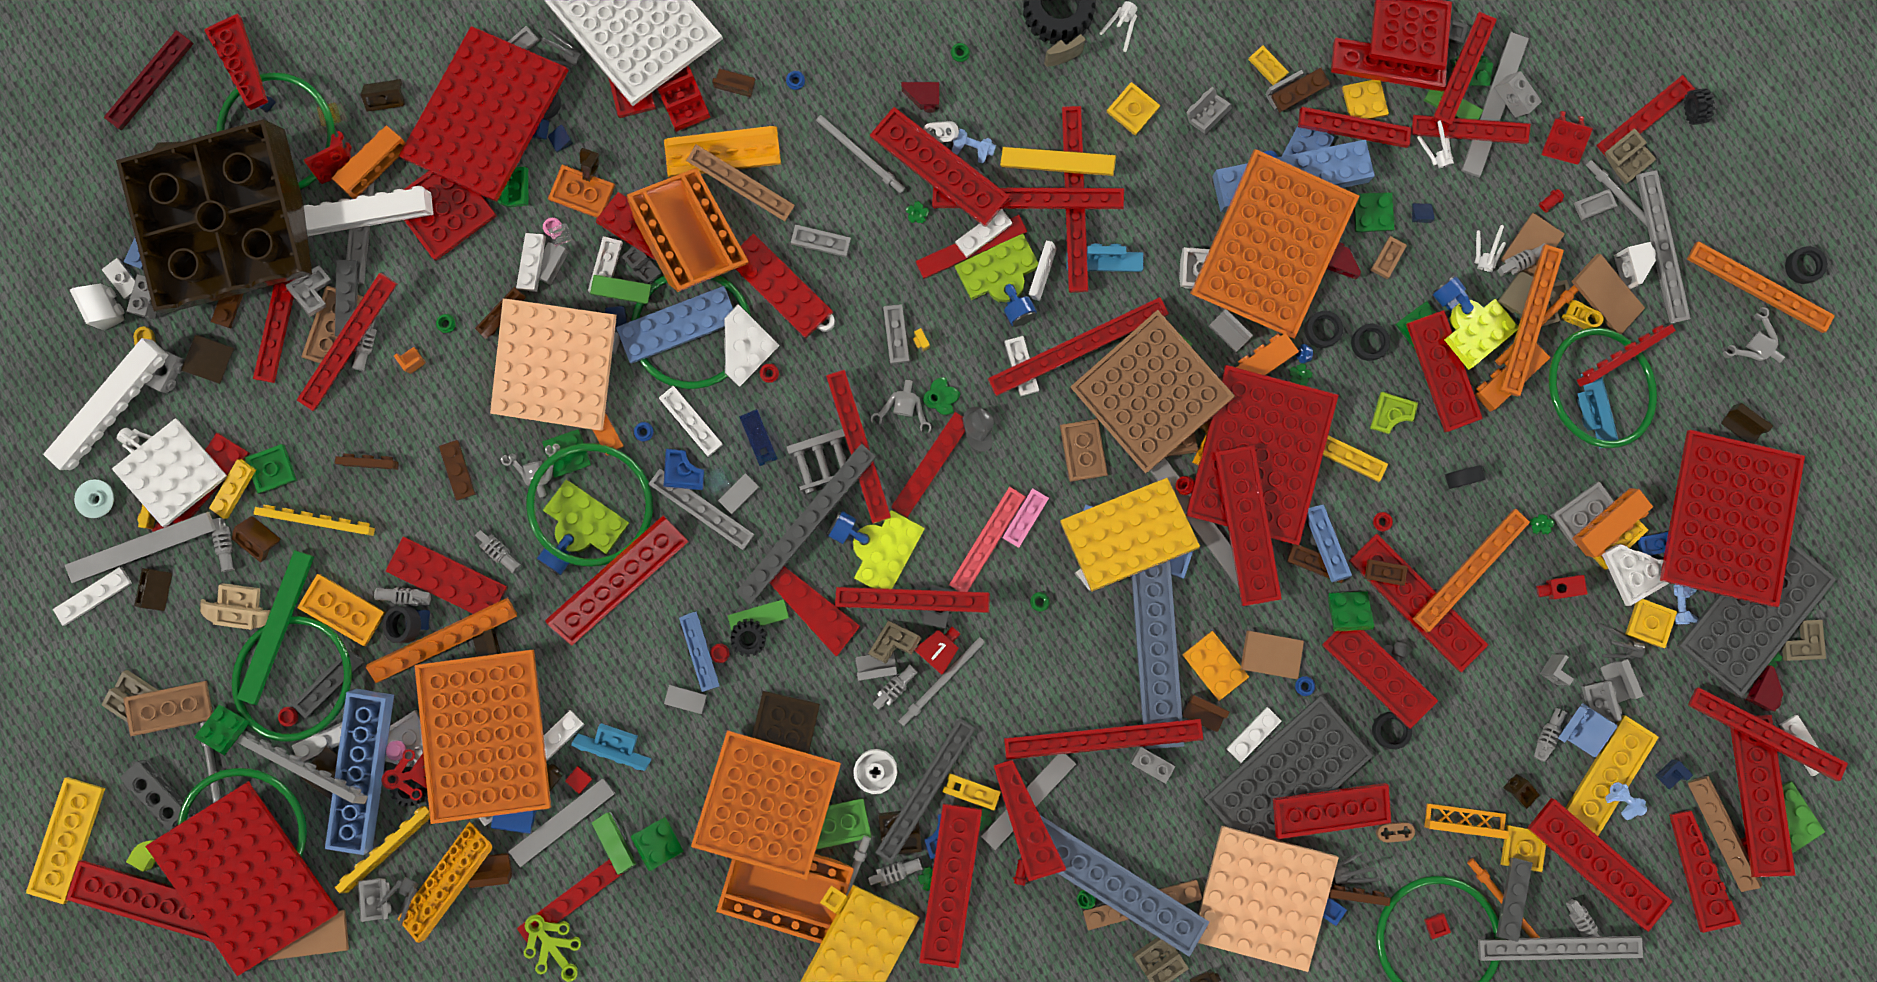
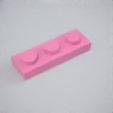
[1002,488,1049,548]

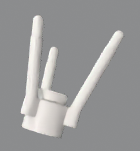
[1099,1,1137,52]
[1417,121,1454,169]
[1475,225,1506,272]
[117,428,152,453]

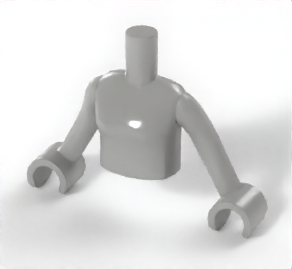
[1723,307,1785,363]
[871,380,931,433]
[501,444,560,497]

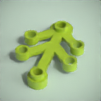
[524,914,581,982]

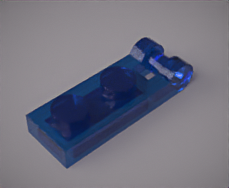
[739,409,778,466]

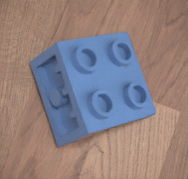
[1558,703,1617,757]

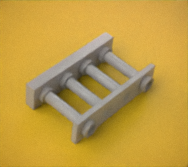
[787,429,846,494]

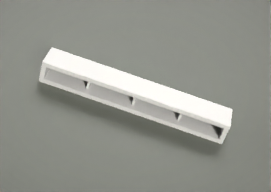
[304,186,433,236]
[43,338,169,470]

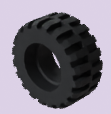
[1023,0,1096,45]

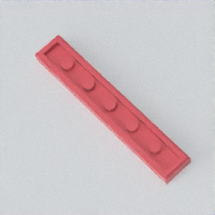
[949,487,1026,592]

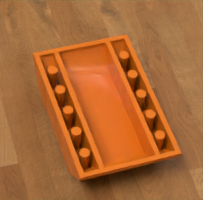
[627,168,749,292]
[716,854,854,944]

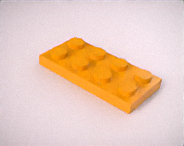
[297,574,386,646]

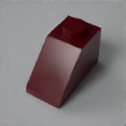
[901,82,939,113]
[1327,242,1361,280]
[1746,665,1783,711]

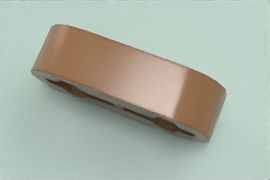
[1376,822,1415,843]

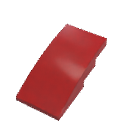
[657,65,711,132]

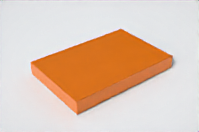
[548,165,615,218]

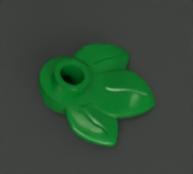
[923,377,960,415]

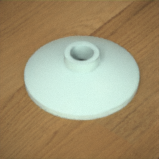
[74,480,114,518]

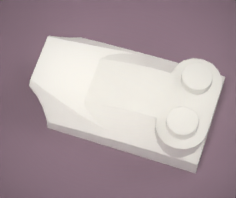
[1179,247,1209,289]

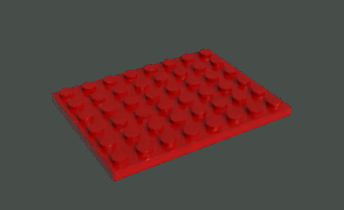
[399,26,569,202]
[1185,365,1339,545]
[1660,430,1805,608]
[145,781,339,976]

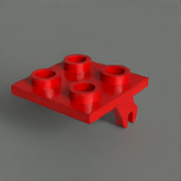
[1541,111,1593,165]
[304,131,352,184]

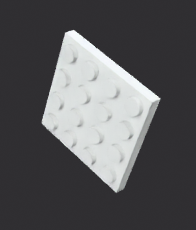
[112,418,227,528]

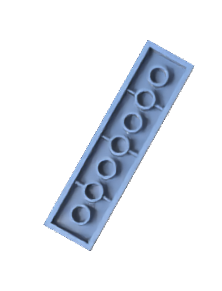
[1212,140,1375,213]
[325,689,394,855]

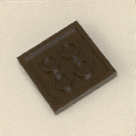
[752,691,820,754]

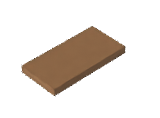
[1571,254,1645,334]
[301,285,363,363]
[123,681,213,737]
[268,910,349,960]

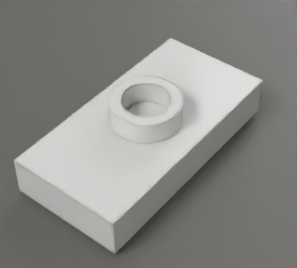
[102,258,135,300]

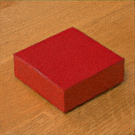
[565,766,593,794]
[1424,913,1451,939]

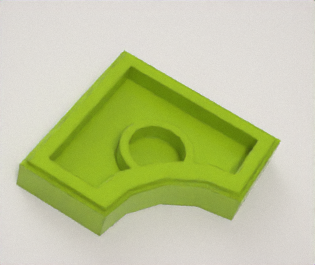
[1370,392,1418,434]

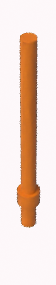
[1495,285,1579,366]
[1467,858,1540,938]

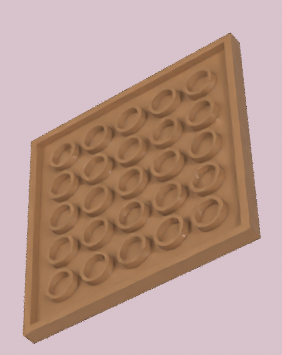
[1071,310,1235,474]

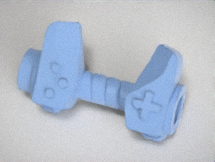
[952,129,996,163]
[1674,584,1698,624]
[1605,782,1647,820]

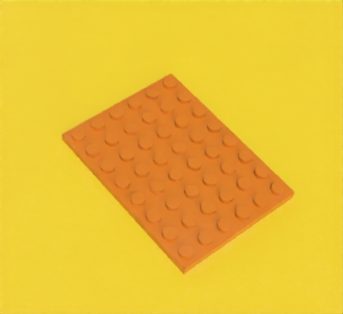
[1190,149,1359,339]
[415,650,551,824]

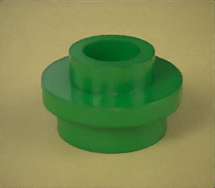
[951,43,970,62]
[436,314,456,333]
[1030,592,1050,612]
[1077,890,1096,909]

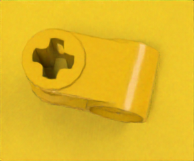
[1561,300,1603,329]

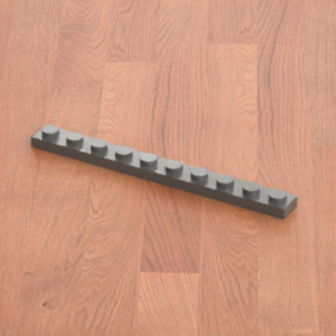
[736,444,877,605]

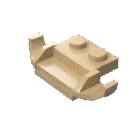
[200,583,271,630]

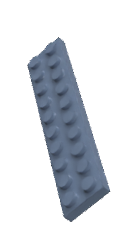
[1131,560,1184,749]
[1018,815,1209,957]

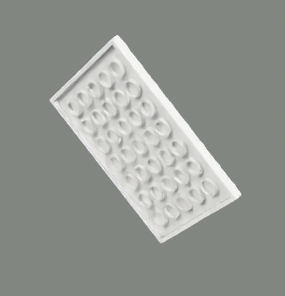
[544,0,723,106]

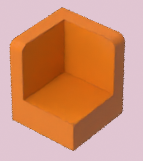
[394,347,426,374]

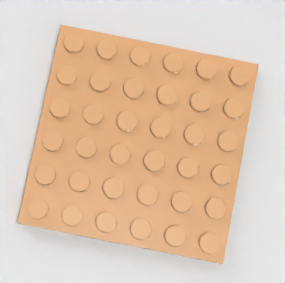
[490,299,617,430]
[1198,826,1338,972]

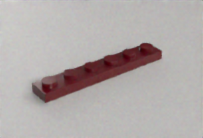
[104,30,194,131]

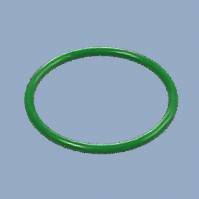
[216,73,335,190]
[631,275,751,389]
[1549,328,1657,448]
[526,443,653,567]
[232,616,352,742]
[178,768,307,857]
[1376,876,1500,982]

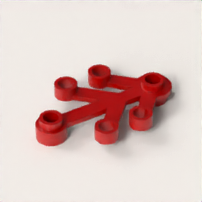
[381,749,427,801]

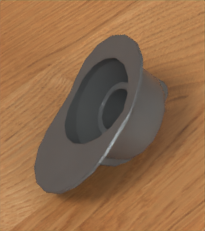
[963,407,994,452]

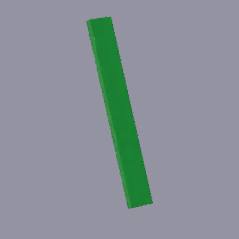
[237,550,314,705]

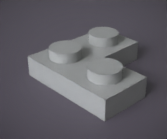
[286,265,332,317]

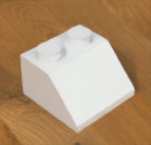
[1614,242,1656,289]
[70,283,125,331]

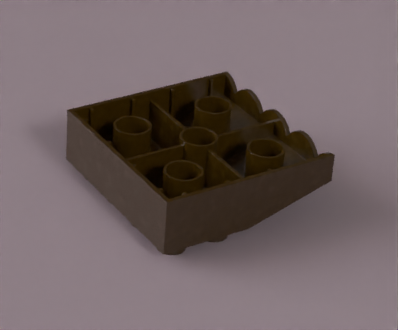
[116,119,312,314]

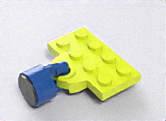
[1432,276,1518,370]
[827,510,925,589]

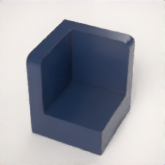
[1655,759,1693,789]

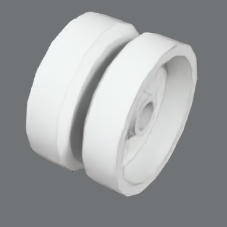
[854,749,897,794]

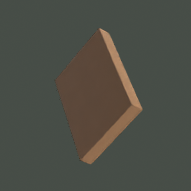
[1500,213,1564,277]
[1060,419,1108,482]
[1241,631,1304,679]

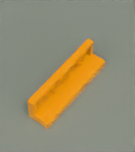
[1424,803,1509,839]

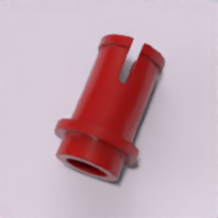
[1538,189,1564,213]
[1013,859,1028,886]

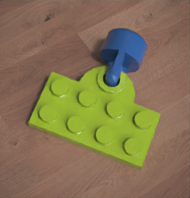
[955,234,1039,327]
[537,479,630,576]

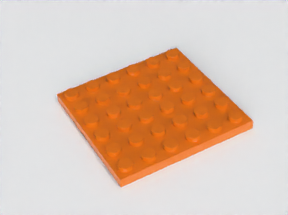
[691,731,841,881]

